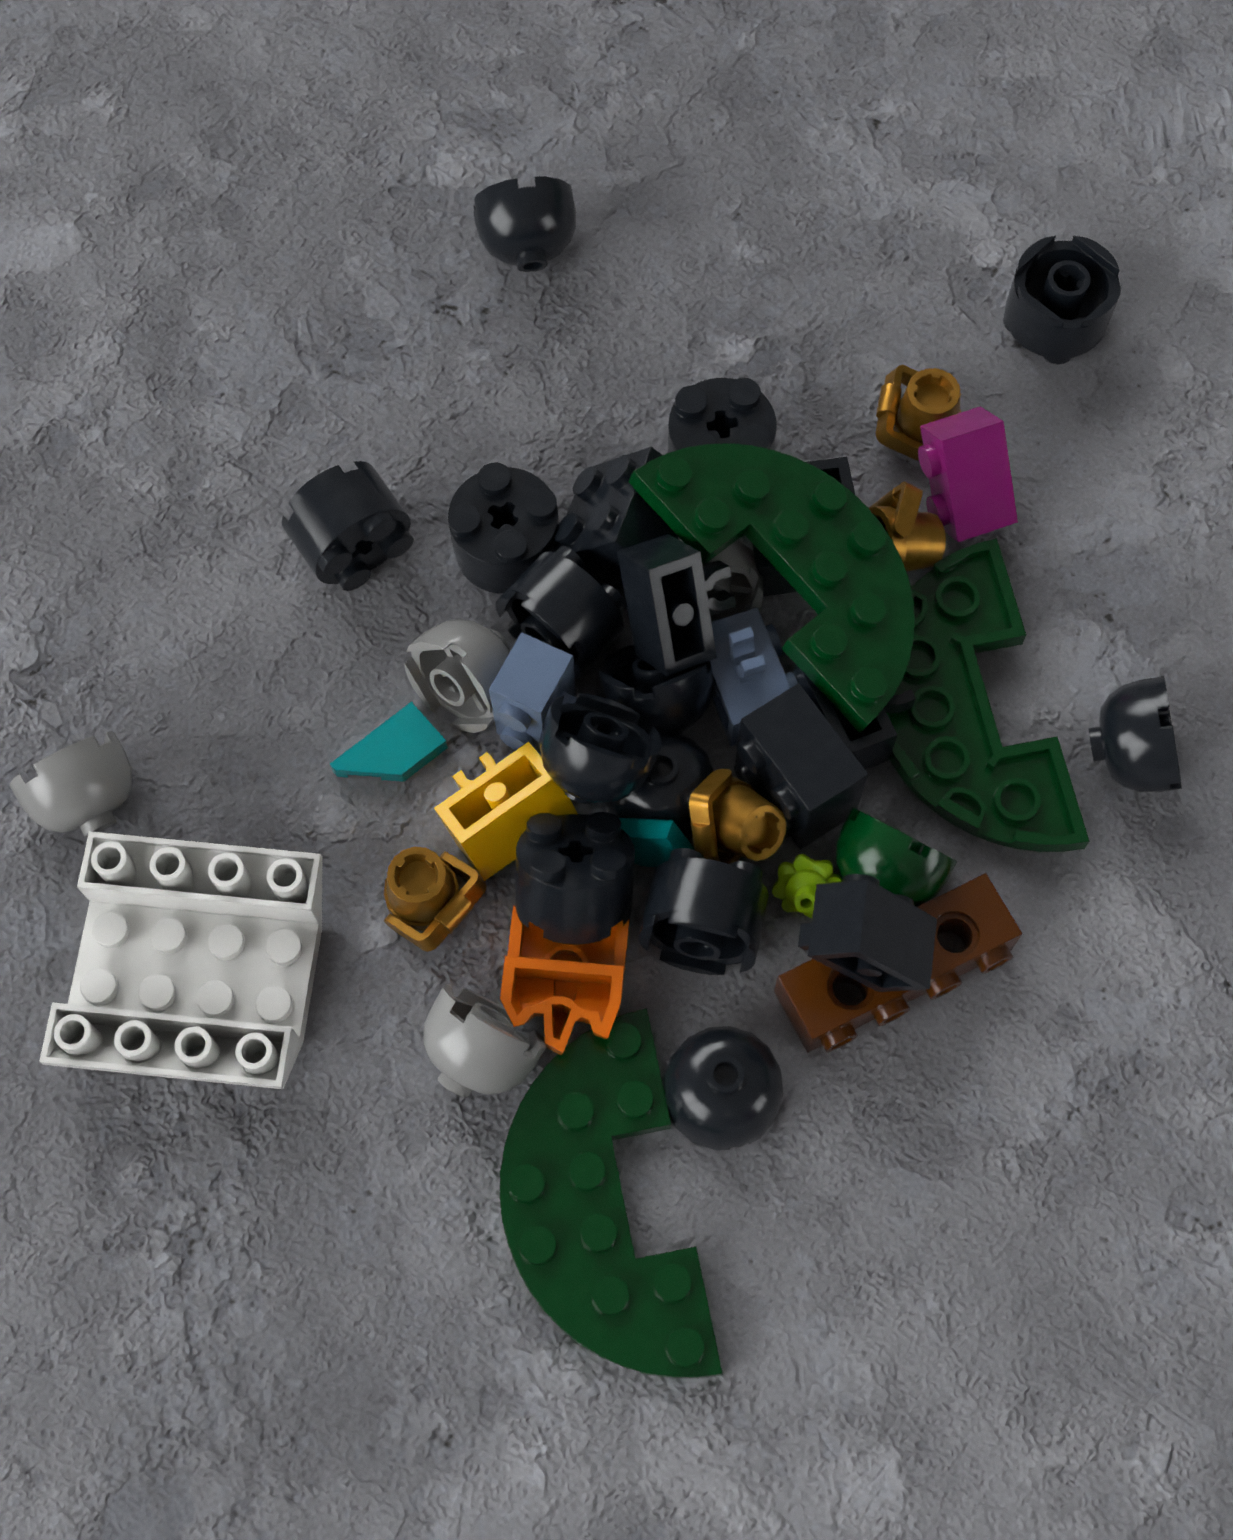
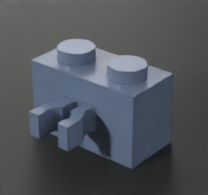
[711,607,798,747]
[489,632,577,754]

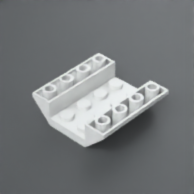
[39,831,322,1089]

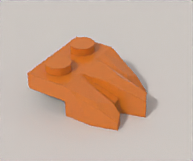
[500,905,630,1055]

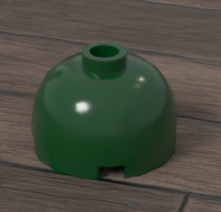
[836,807,957,907]

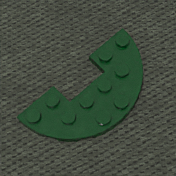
[629,443,915,733]
[887,538,1090,852]
[500,1008,723,1379]

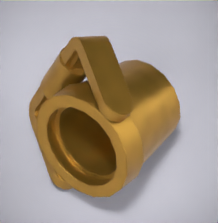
[876,365,961,461]
[869,481,946,572]
[689,769,786,864]
[384,847,487,952]

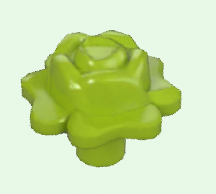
[772,854,842,918]

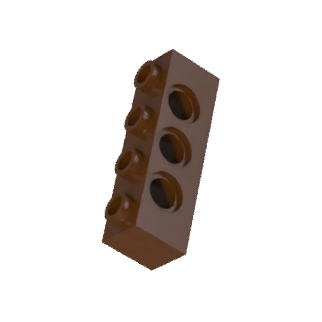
[774,873,1022,1053]

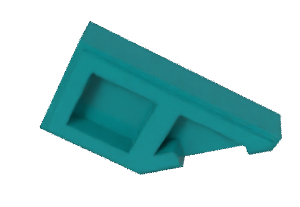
[330,701,448,782]
[620,818,695,867]

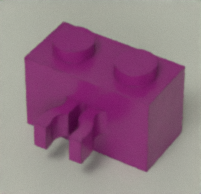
[918,406,1018,542]

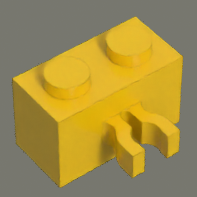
[434,741,578,881]

